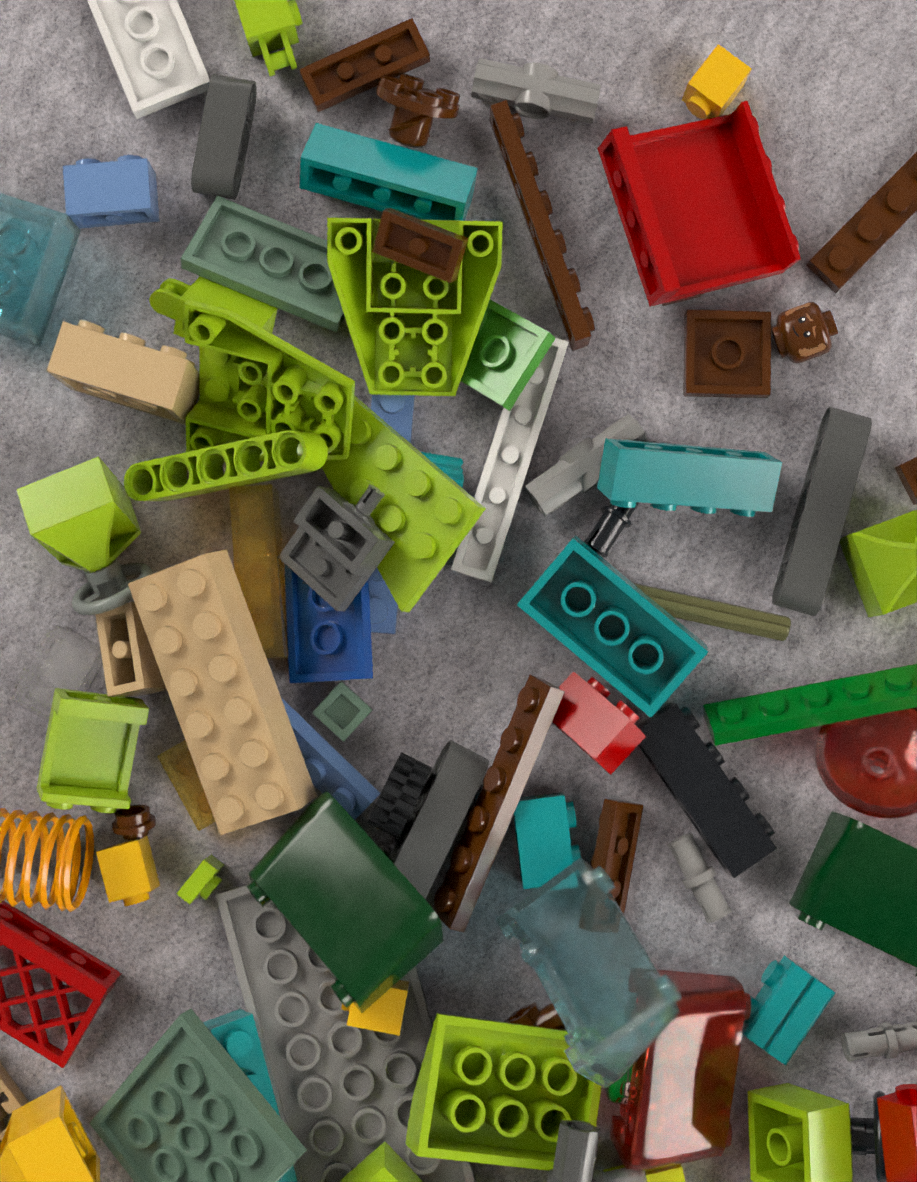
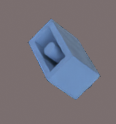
[63,155,160,229]

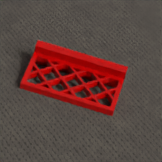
[0,901,122,1068]

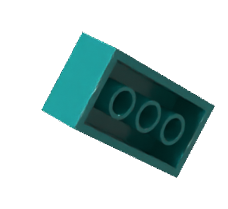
[517,535,709,718]

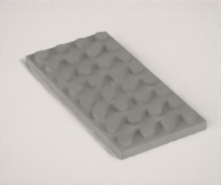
[215,845,476,1182]

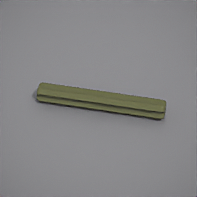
[633,583,791,641]

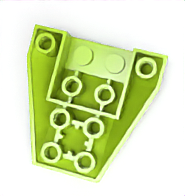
[327,217,503,396]
[184,300,355,462]

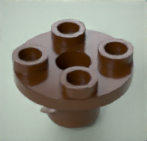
[376,74,460,148]

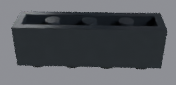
[637,703,777,878]

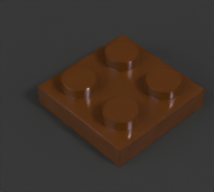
[683,310,771,398]

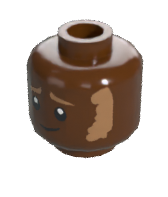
[771,302,838,364]

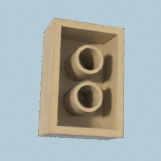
[46,320,200,425]

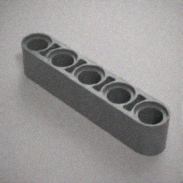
[772,407,872,617]
[389,740,489,899]

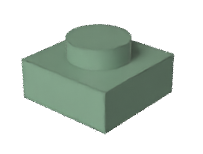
[312,681,373,742]

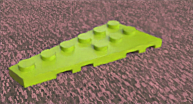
[322,395,486,612]

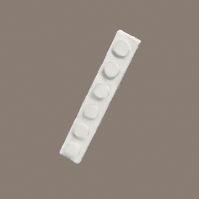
[451,338,569,583]

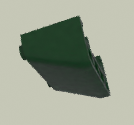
[246,791,444,1013]
[789,811,917,976]

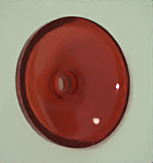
[815,708,917,818]

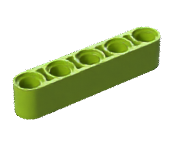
[124,430,328,501]

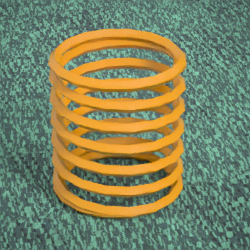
[0,808,94,912]

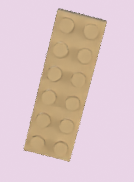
[128,549,317,835]

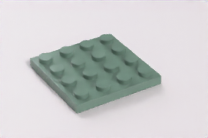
[89,1009,307,1182]

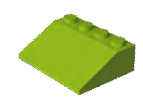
[405,1013,608,1171]

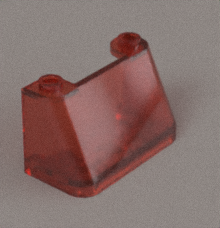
[610,967,751,1171]

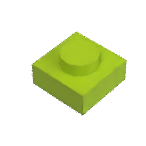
[176,854,224,905]

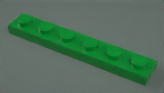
[703,664,917,746]

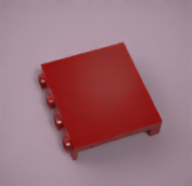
[597,101,801,307]

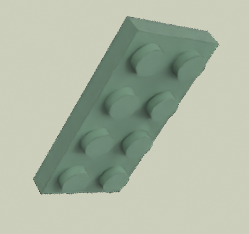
[180,195,345,333]

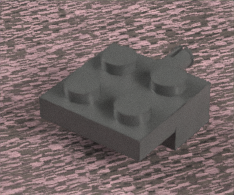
[278,484,395,612]

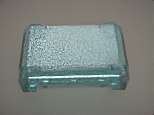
[496,858,682,1088]

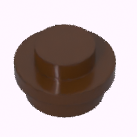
[112,804,156,840]

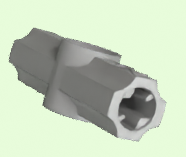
[471,58,601,124]
[524,414,649,517]

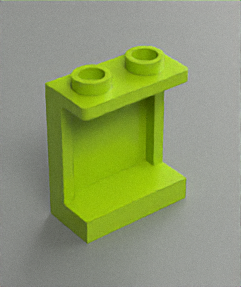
[36,688,149,813]

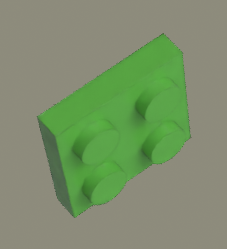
[460,299,556,411]

